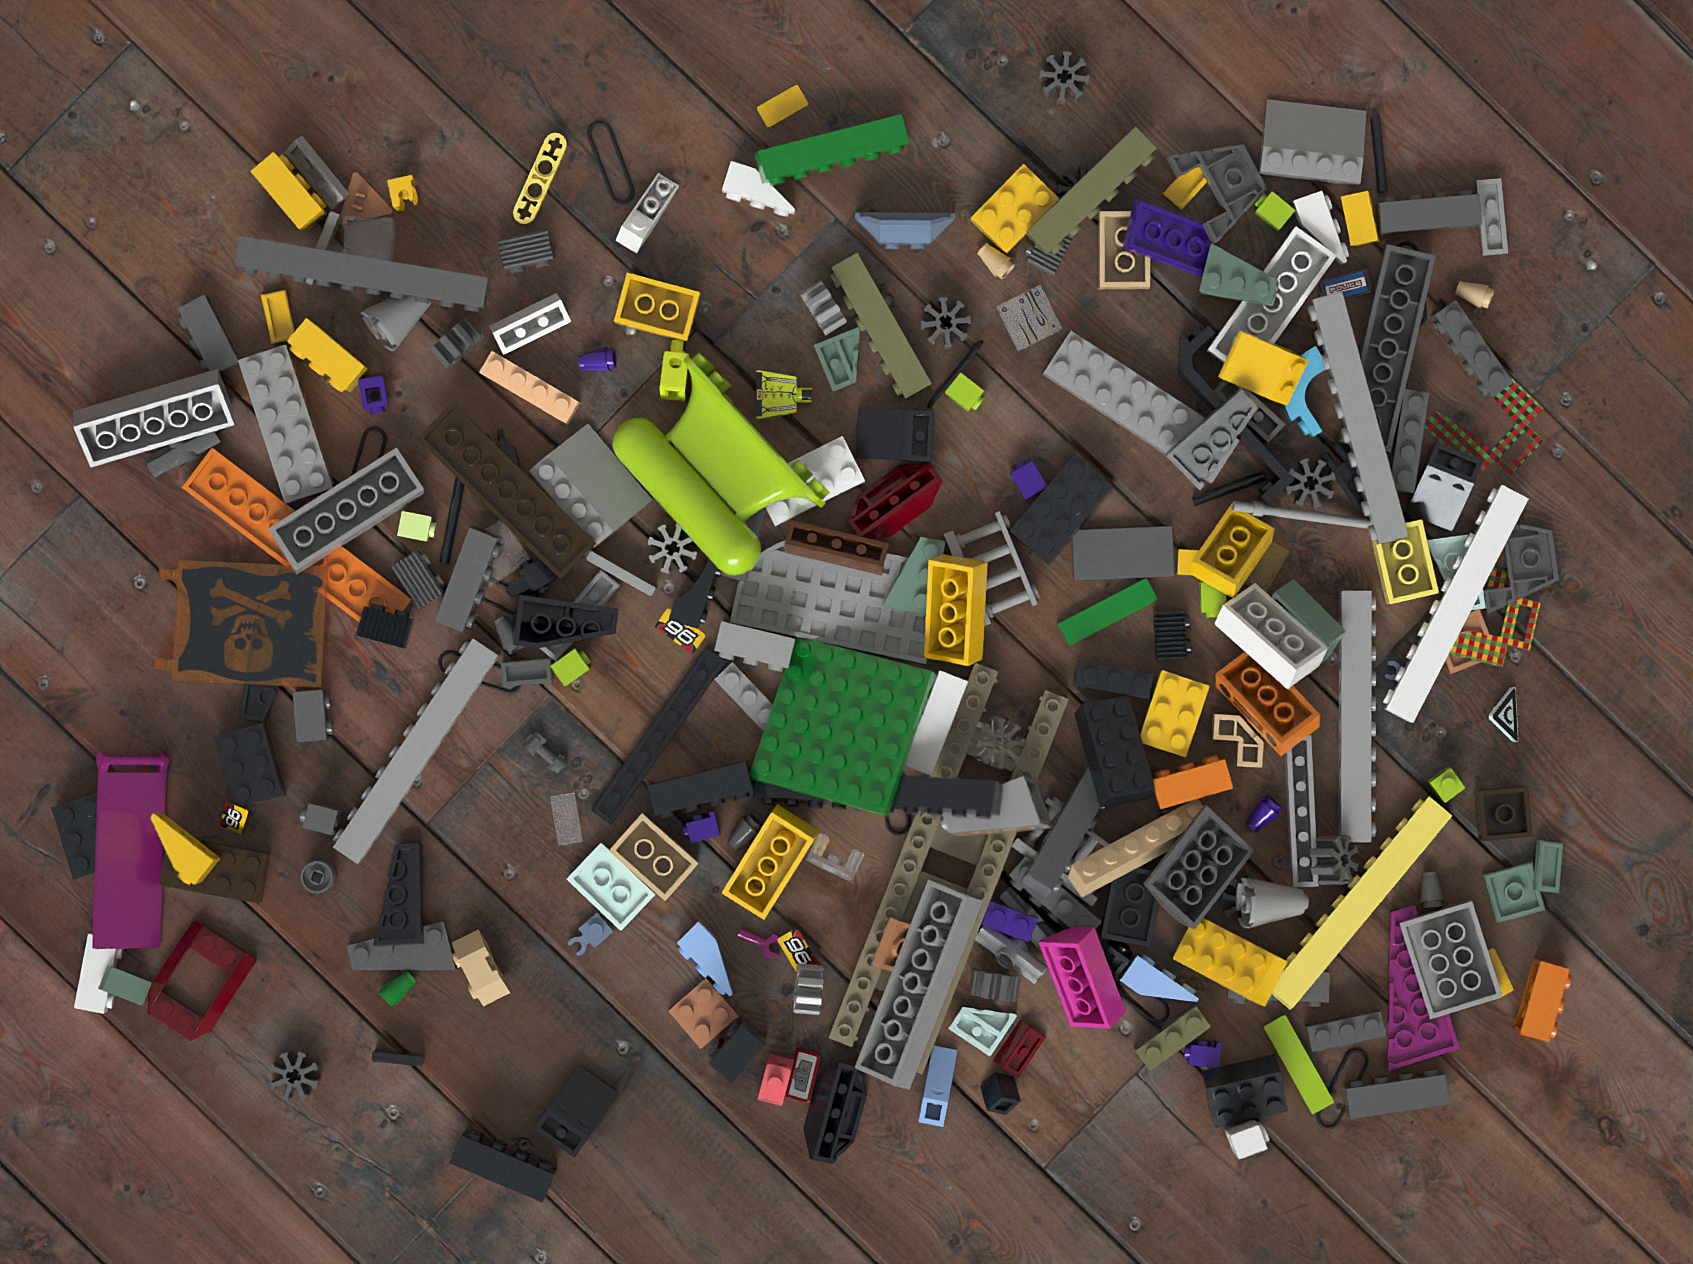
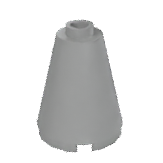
[361,295,431,351]
[1236,878,1309,928]

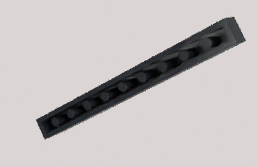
[753,775,1003,819]

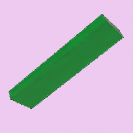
[1057,578,1158,646]

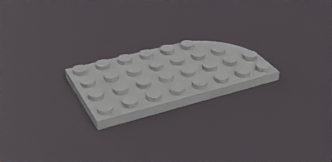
[730,540,927,664]

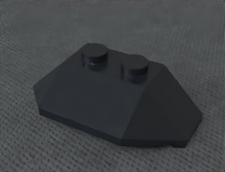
[803,1061,867,1164]

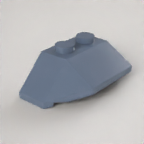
[855,212,956,250]

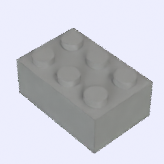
[714,621,795,672]

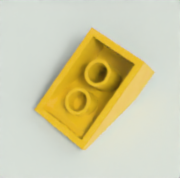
[1218,331,1309,406]
[150,812,221,885]

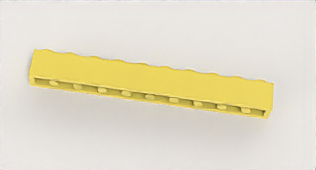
[1272,797,1452,1010]

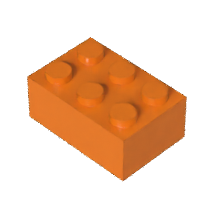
[1152,755,1233,809]
[1513,958,1572,1042]

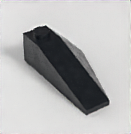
[513,595,619,648]

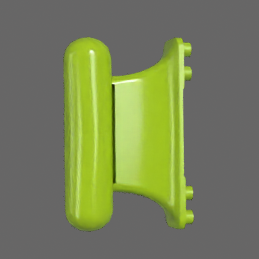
[612,353,830,576]

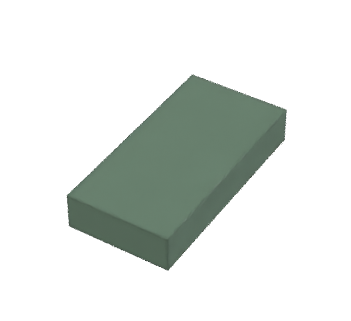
[1532,840,1563,893]
[98,965,152,1006]

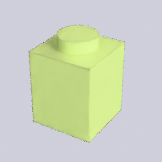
[397,511,437,542]

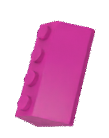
[1039,926,1126,1029]

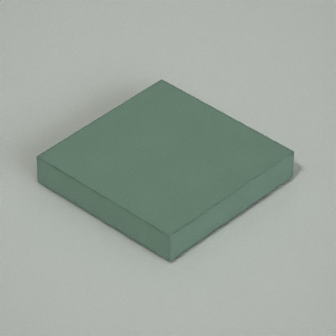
[1483,861,1545,923]

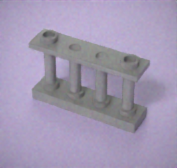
[943,511,1040,626]
[1012,796,1110,906]

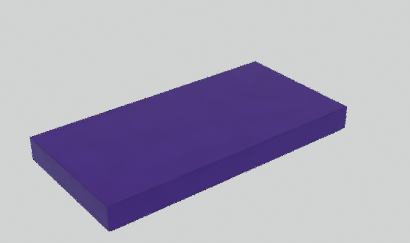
[1122,199,1220,277]

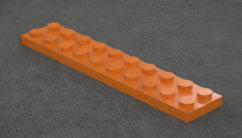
[182,448,412,622]

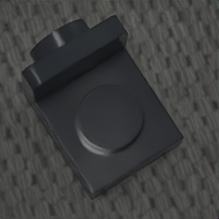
[1104,940,1133,980]

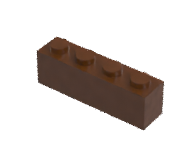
[784,520,889,575]

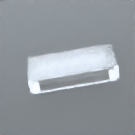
[550,792,583,846]

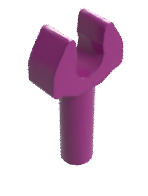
[737,928,780,959]

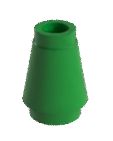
[378,970,416,1007]

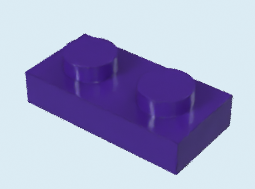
[982,900,1038,942]

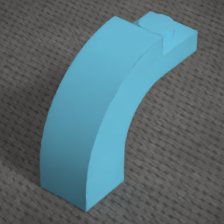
[1282,346,1325,438]

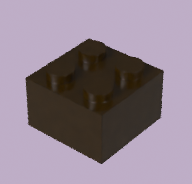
[1474,786,1533,841]

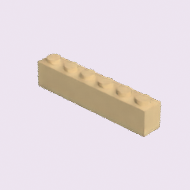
[1068,799,1203,897]

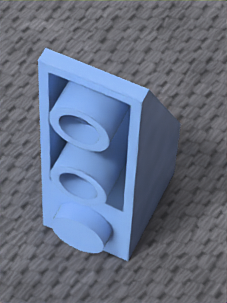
[677,921,733,996]
[1118,954,1199,1002]
[918,1045,957,1127]

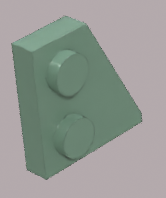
[814,327,860,392]

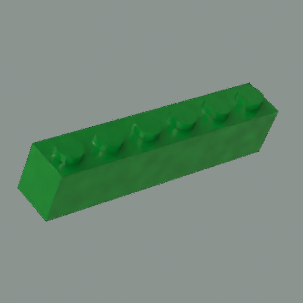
[754,114,910,186]

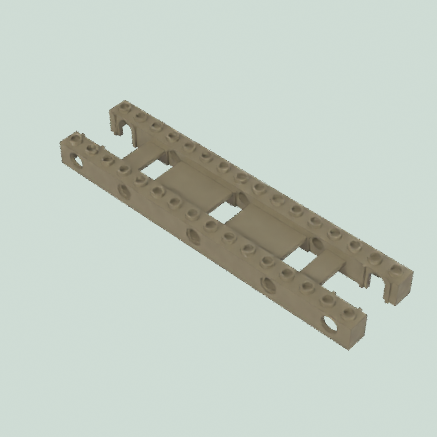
[828,663,1069,1074]

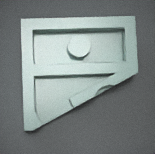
[948,1007,1017,1057]

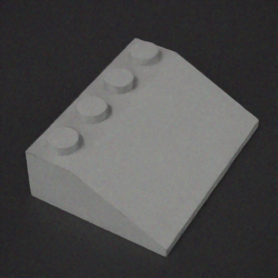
[1258,99,1366,186]
[529,424,653,548]
[1399,898,1503,1019]

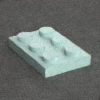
[567,842,656,931]

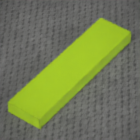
[1263,1014,1334,1115]

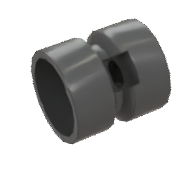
[300,859,337,894]

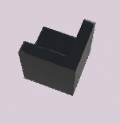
[980,1072,1021,1115]

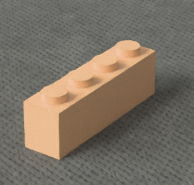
[479,351,580,425]

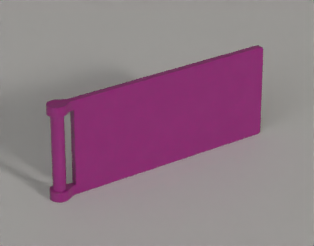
[92,752,169,949]

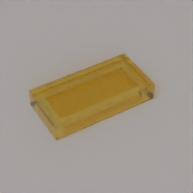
[1244,541,1290,593]

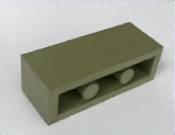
[1134,1004,1211,1071]

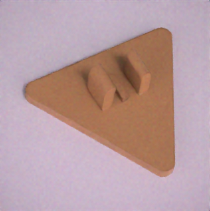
[340,172,393,226]

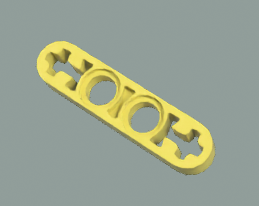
[513,133,567,225]

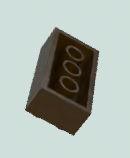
[159,839,271,903]

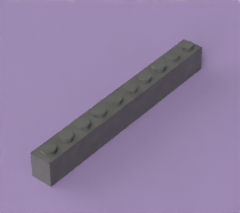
[235,236,491,312]

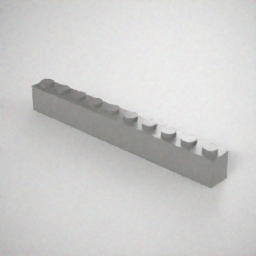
[1308,292,1409,545]
[1338,591,1376,842]
[333,638,500,864]

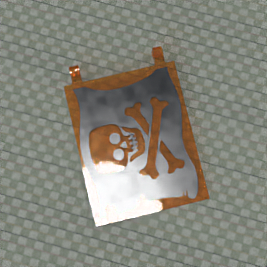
[154,560,328,688]

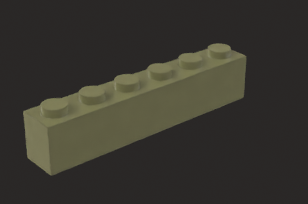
[1026,127,1157,256]
[829,253,932,400]

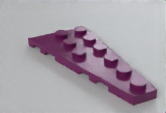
[1387,904,1460,1071]

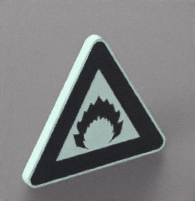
[1489,687,1518,742]

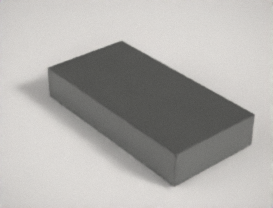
[500,658,553,687]

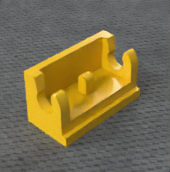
[387,175,418,212]
[1341,191,1380,246]

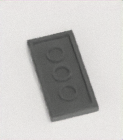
[1072,526,1174,580]

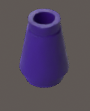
[578,347,617,371]
[1246,795,1282,833]

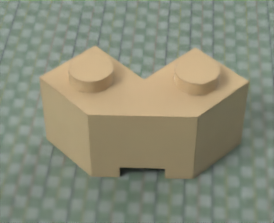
[1211,714,1264,768]
[452,929,510,1006]

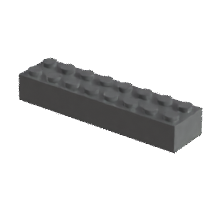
[1338,244,1436,453]

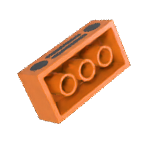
[1215,652,1320,756]

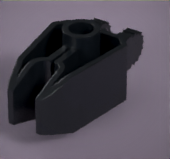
[506,559,559,598]

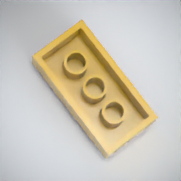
[924,554,988,666]
[722,804,820,920]
[1173,918,1288,1007]

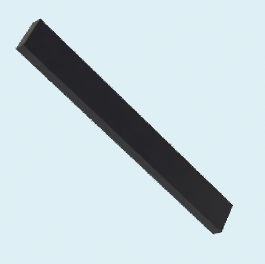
[591,647,727,825]

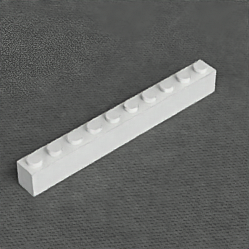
[1383,485,1529,723]

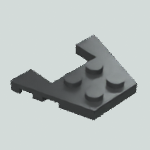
[1166,144,1267,244]
[1473,516,1559,614]

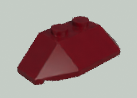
[847,462,943,539]

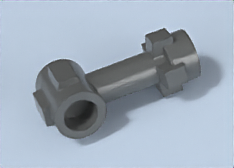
[522,731,567,774]

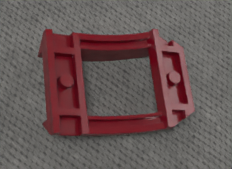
[148,921,256,1041]

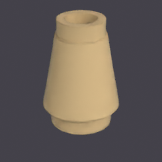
[977,243,1015,279]
[1455,281,1494,309]

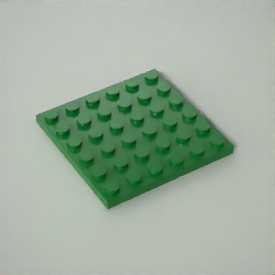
[749,637,935,817]

